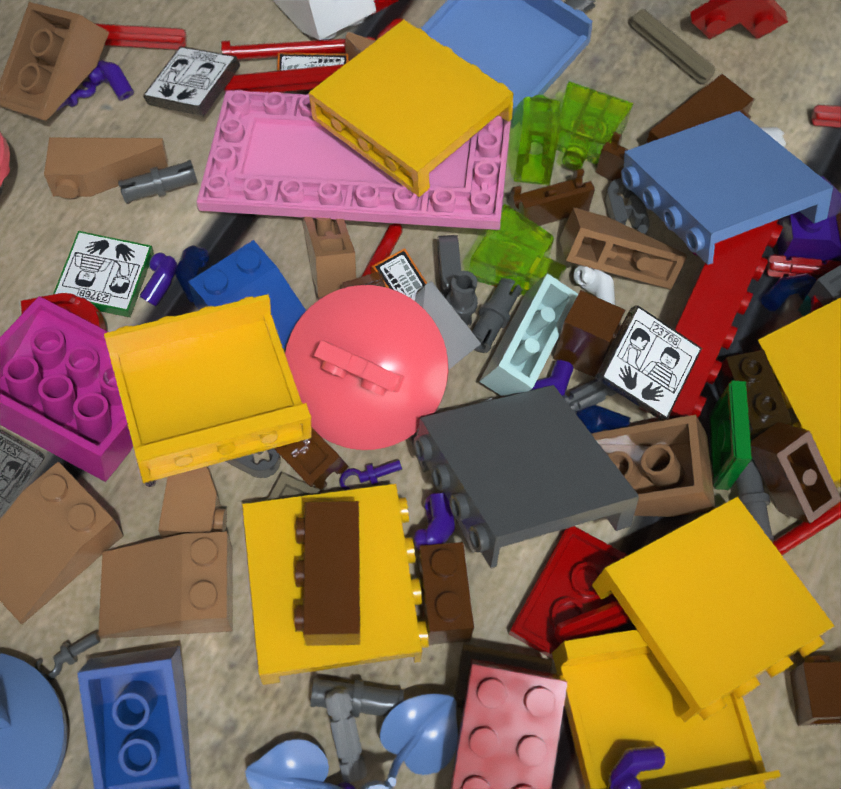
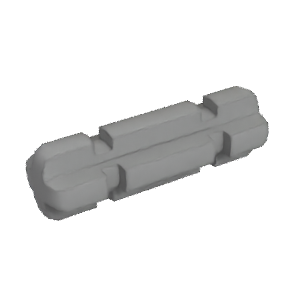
[325,689,367,782]

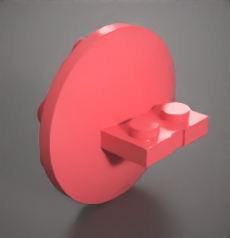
[285,285,449,450]

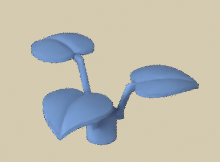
[245,694,458,789]

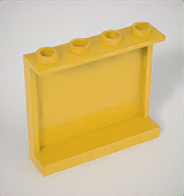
[309,20,513,197]
[104,294,312,483]
[758,298,841,488]
[242,484,429,685]
[592,497,834,723]
[552,629,781,789]

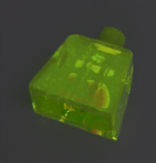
[554,81,633,170]
[514,95,560,186]
[469,204,566,295]

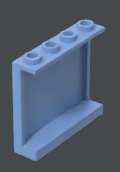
[421,0,593,129]
[621,111,833,265]

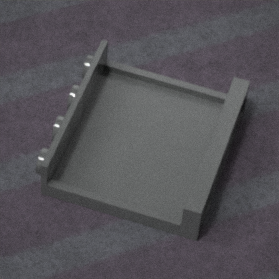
[414,385,639,568]

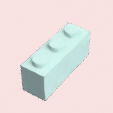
[479,273,578,397]

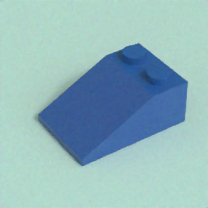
[188,240,306,353]
[77,646,192,789]

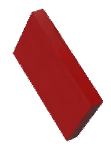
[509,526,628,660]

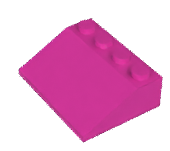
[0,296,133,482]

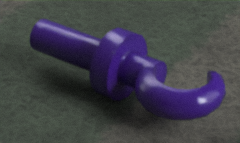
[56,81,96,111]
[339,460,402,490]

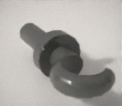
[35,633,101,680]

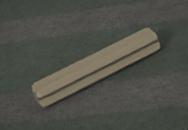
[631,9,716,84]

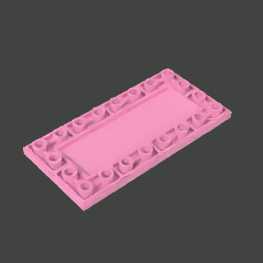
[196,90,511,230]

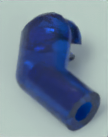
[175,245,209,302]
[761,273,817,311]
[576,405,631,433]

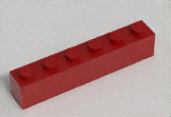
[639,220,783,420]

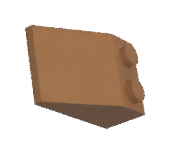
[0,2,109,121]
[591,415,715,517]
[0,462,124,624]
[98,532,233,639]

